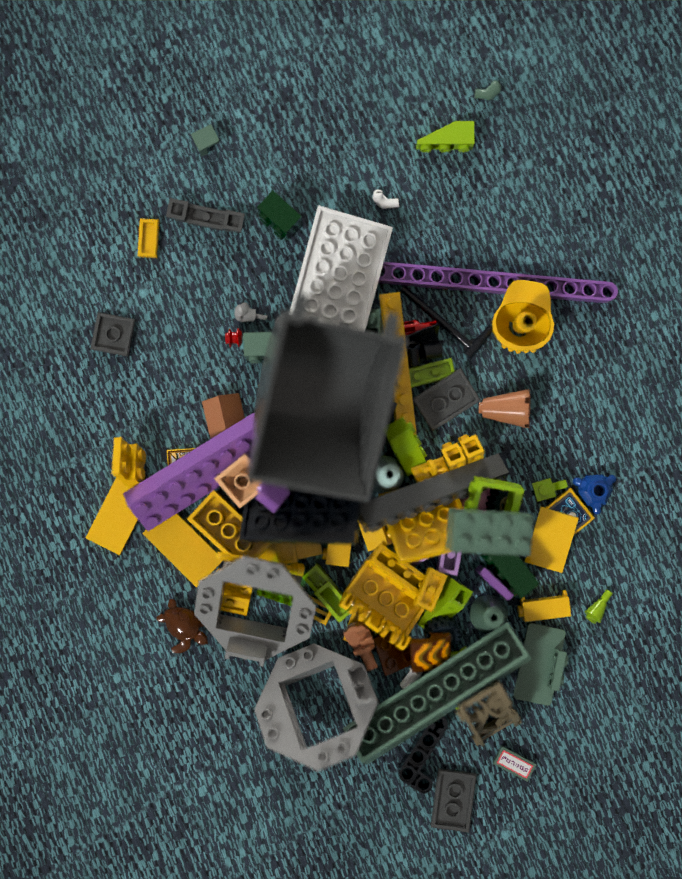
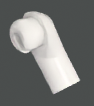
[372,189,399,209]

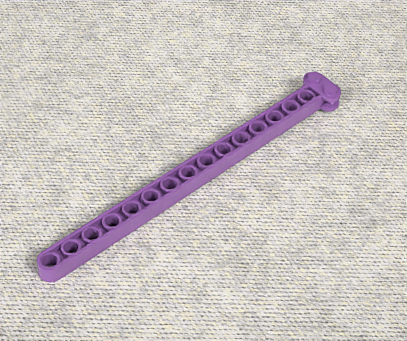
[378,262,618,303]

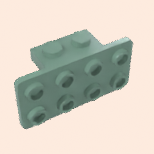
[513,623,568,706]

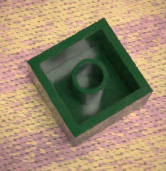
[257,190,303,242]

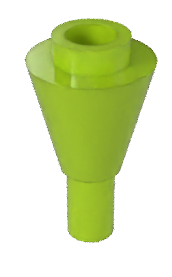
[584,589,613,624]

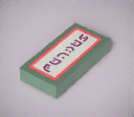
[493,745,536,782]

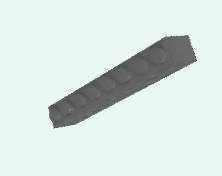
[359,453,509,533]

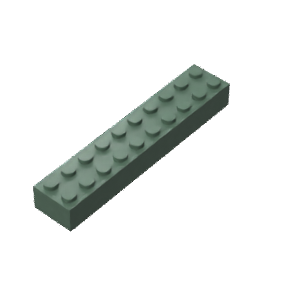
[343,622,532,765]

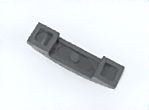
[166,198,245,233]

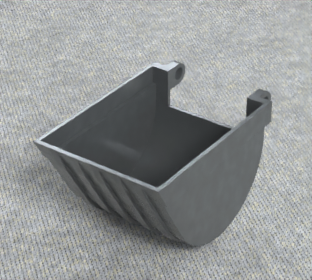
[247,293,408,502]

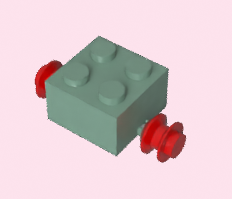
[225,328,271,364]

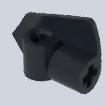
[405,323,443,366]

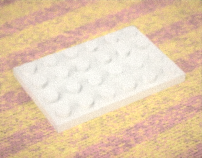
[290,206,393,330]

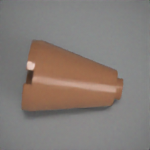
[479,389,531,428]

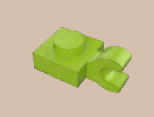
[531,478,568,502]

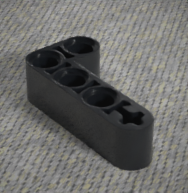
[398,716,448,794]

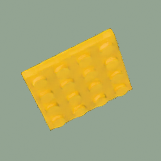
[378,489,464,565]

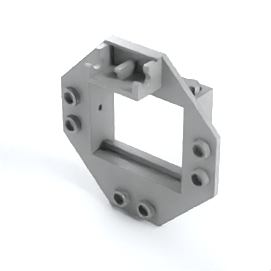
[194,556,316,667]
[254,643,378,771]

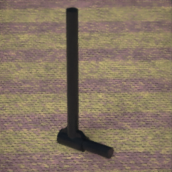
[400,285,492,359]

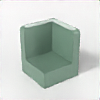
[191,124,219,157]

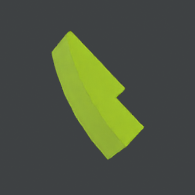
[302,563,350,623]

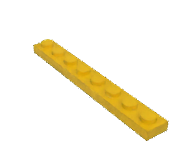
[379,292,417,435]

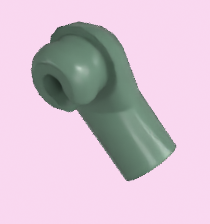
[474,81,501,100]

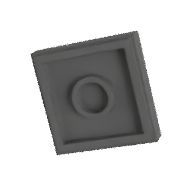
[90,312,136,357]

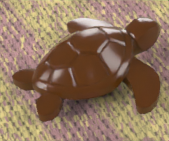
[156,599,208,654]

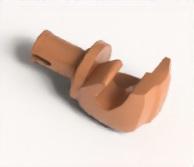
[343,622,378,671]

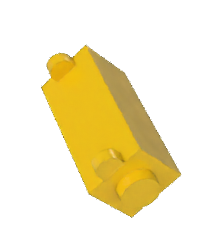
[517,590,571,622]

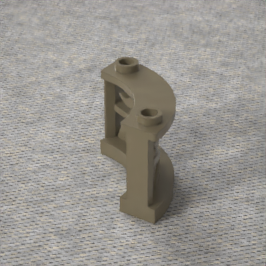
[456,680,522,747]

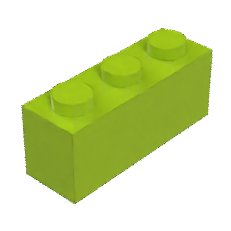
[385,417,427,476]

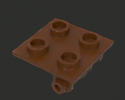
[373,631,412,676]

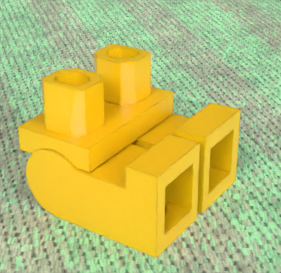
[442,434,484,471]

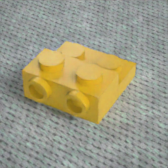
[112,437,146,488]

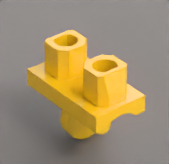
[411,457,450,483]

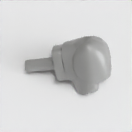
[234,302,267,322]

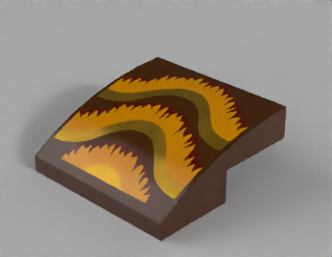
[410,633,451,673]

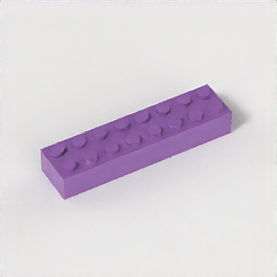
[123,413,254,531]

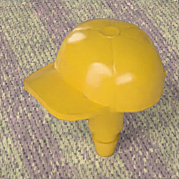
[492,280,554,354]

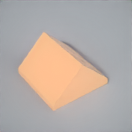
[214,454,261,508]

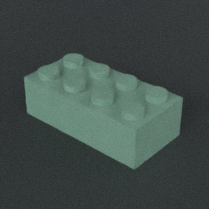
[446,508,533,556]

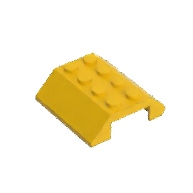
[339,544,443,651]

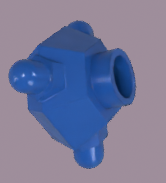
[573,474,616,515]

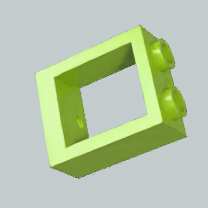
[464,476,524,512]

